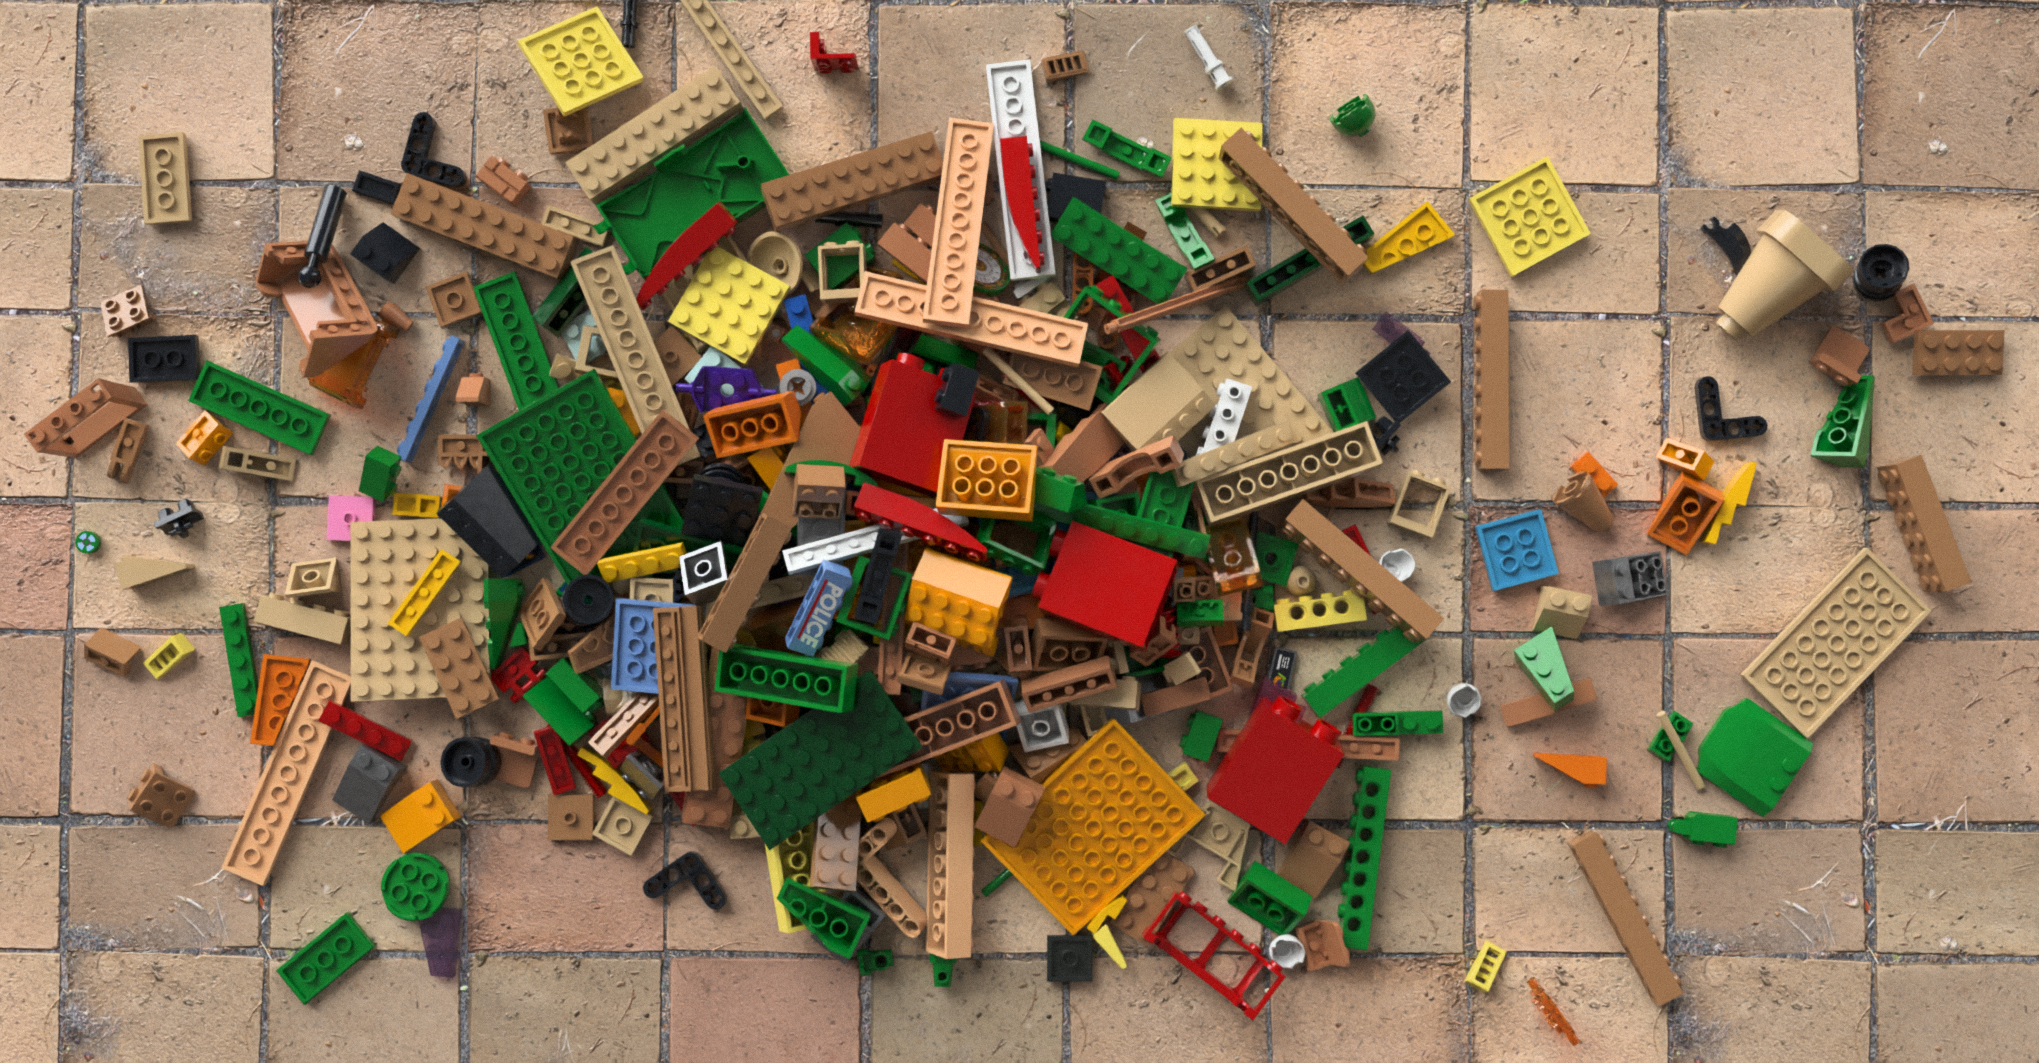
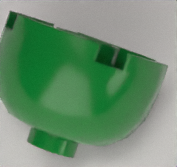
[1330,94,1376,137]

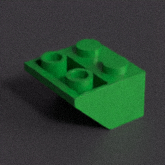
[1317,377,1376,432]

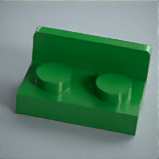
[1177,599,1224,627]

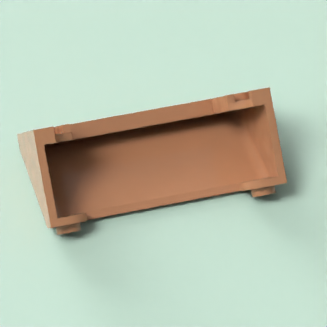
[255,241,378,378]

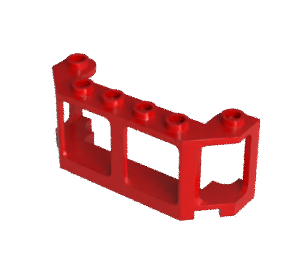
[1142,890,1286,1021]

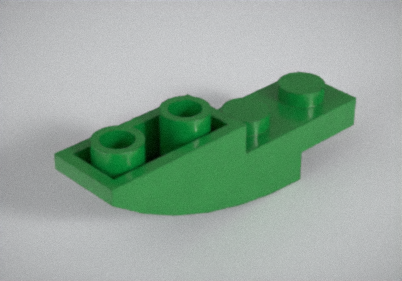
[1352,710,1443,736]

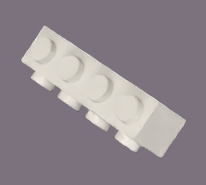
[1196,378,1252,472]

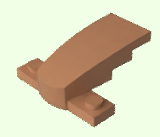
[1024,403,1125,482]

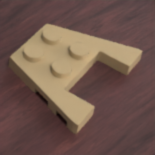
[1166,800,1250,891]

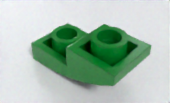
[1647,711,1694,762]

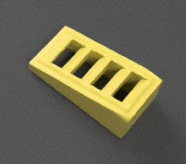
[143,633,195,680]
[1092,921,1127,969]
[1464,941,1507,993]

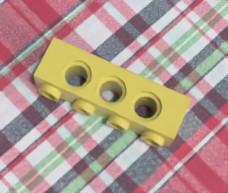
[1272,590,1367,632]

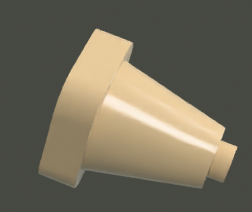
[1716,210,1854,340]

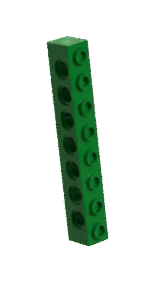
[1337,765,1391,950]

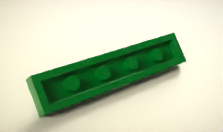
[219,603,259,717]

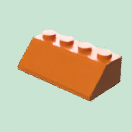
[703,390,801,458]

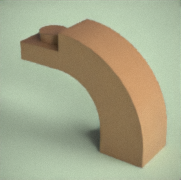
[1229,606,1274,689]

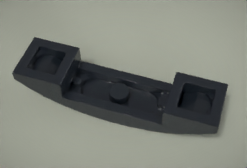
[854,527,902,624]

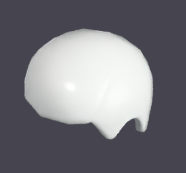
[1378,549,1415,582]
[1446,683,1482,718]
[1269,934,1306,969]

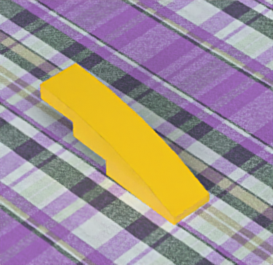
[1700,462,1757,545]
[577,746,653,815]

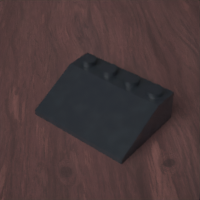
[437,463,541,578]

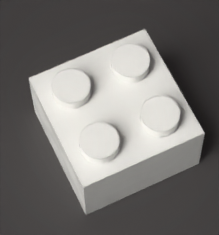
[1014,698,1069,752]

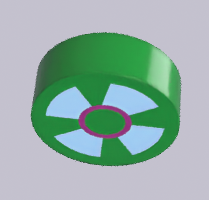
[75,531,101,554]

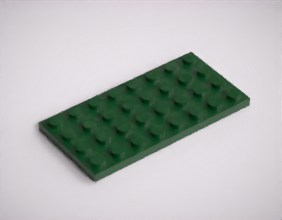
[718,669,923,850]

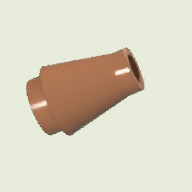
[378,301,414,332]

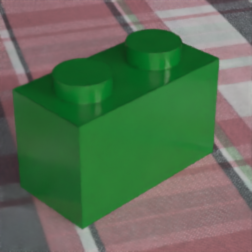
[358,446,402,502]
[1179,710,1223,762]

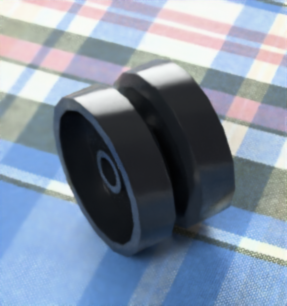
[561,574,614,628]
[440,737,501,787]

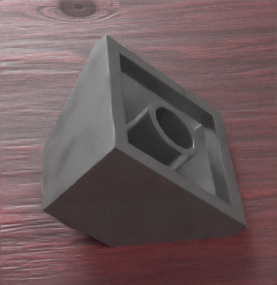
[679,541,728,606]

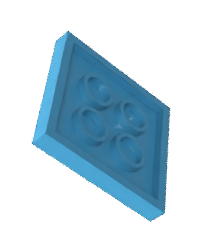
[1474,509,1559,591]

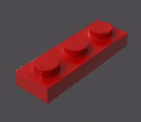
[534,726,576,795]

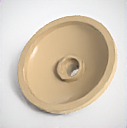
[747,232,803,297]

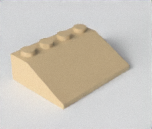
[1101,352,1216,452]

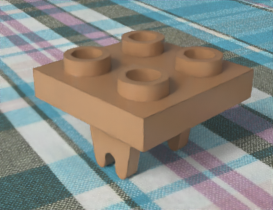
[543,106,594,155]

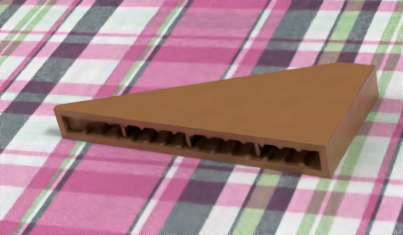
[742,391,861,551]

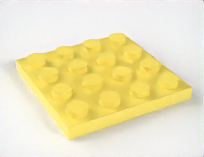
[518,7,643,117]
[1171,118,1263,212]
[1468,156,1591,277]
[668,246,791,366]

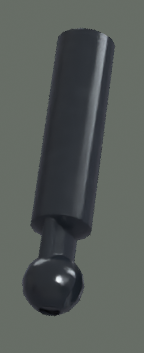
[298,185,347,288]

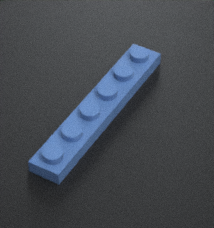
[397,335,465,463]

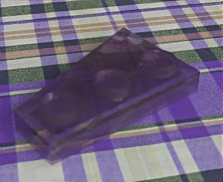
[419,907,462,978]

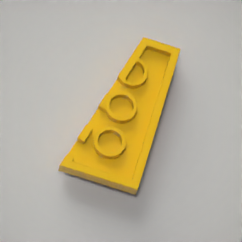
[1364,201,1455,274]

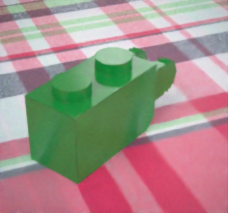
[1667,811,1738,848]

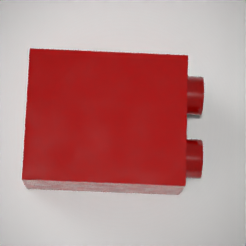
[849,353,978,497]
[1032,521,1179,653]
[1206,695,1344,845]

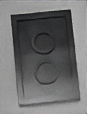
[128,335,200,383]

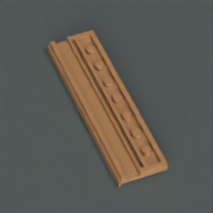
[653,605,715,792]

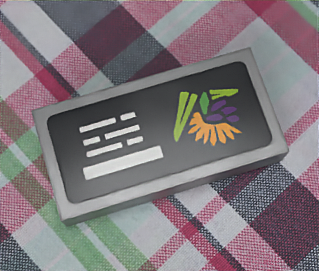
[1265,646,1297,695]

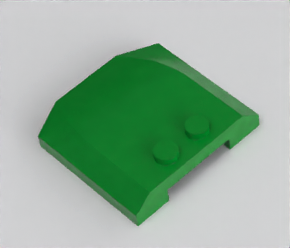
[1696,698,1813,817]

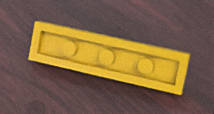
[597,542,687,583]
[387,549,462,637]

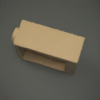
[818,241,867,304]
[575,326,620,382]
[1386,470,1451,539]

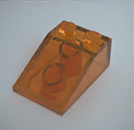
[1205,516,1263,597]

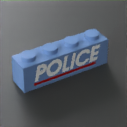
[785,559,853,657]

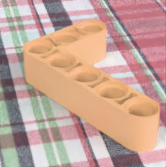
[857,818,927,938]

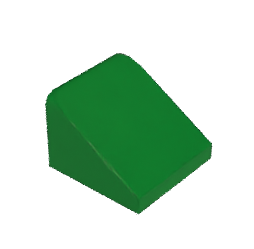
[510,622,529,647]

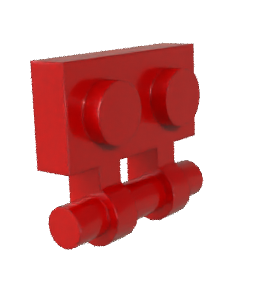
[491,646,548,704]

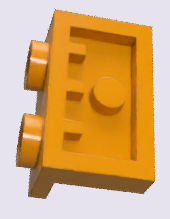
[176,410,233,466]

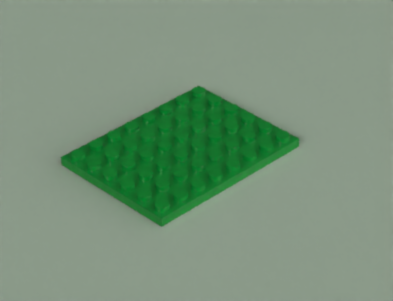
[476,368,684,585]

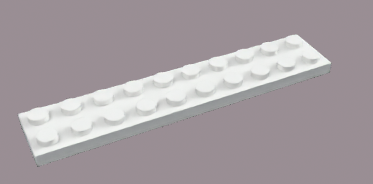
[986,59,1056,281]

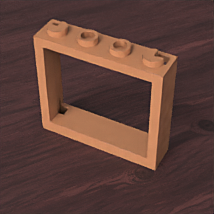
[24,378,148,458]

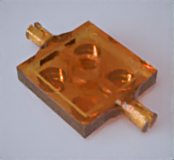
[1527,977,1580,1046]

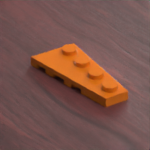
[250,654,311,746]

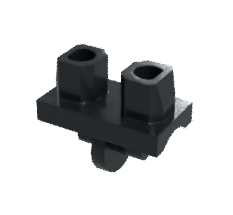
[1372,416,1401,455]
[154,499,204,539]

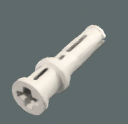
[1184,25,1233,91]

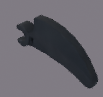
[1701,217,1751,277]

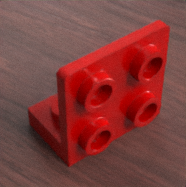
[810,32,859,74]

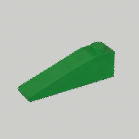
[781,325,871,406]
[1811,375,1875,468]
[484,579,526,669]
[777,877,870,959]

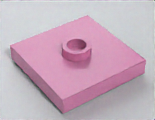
[327,495,376,541]

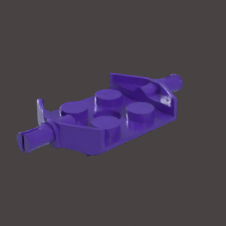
[676,366,777,413]

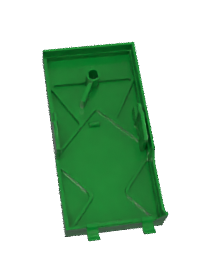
[593,108,789,281]

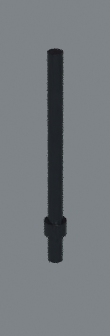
[1240,510,1259,631]

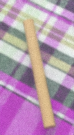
[982,347,1054,415]
[1657,711,1705,789]

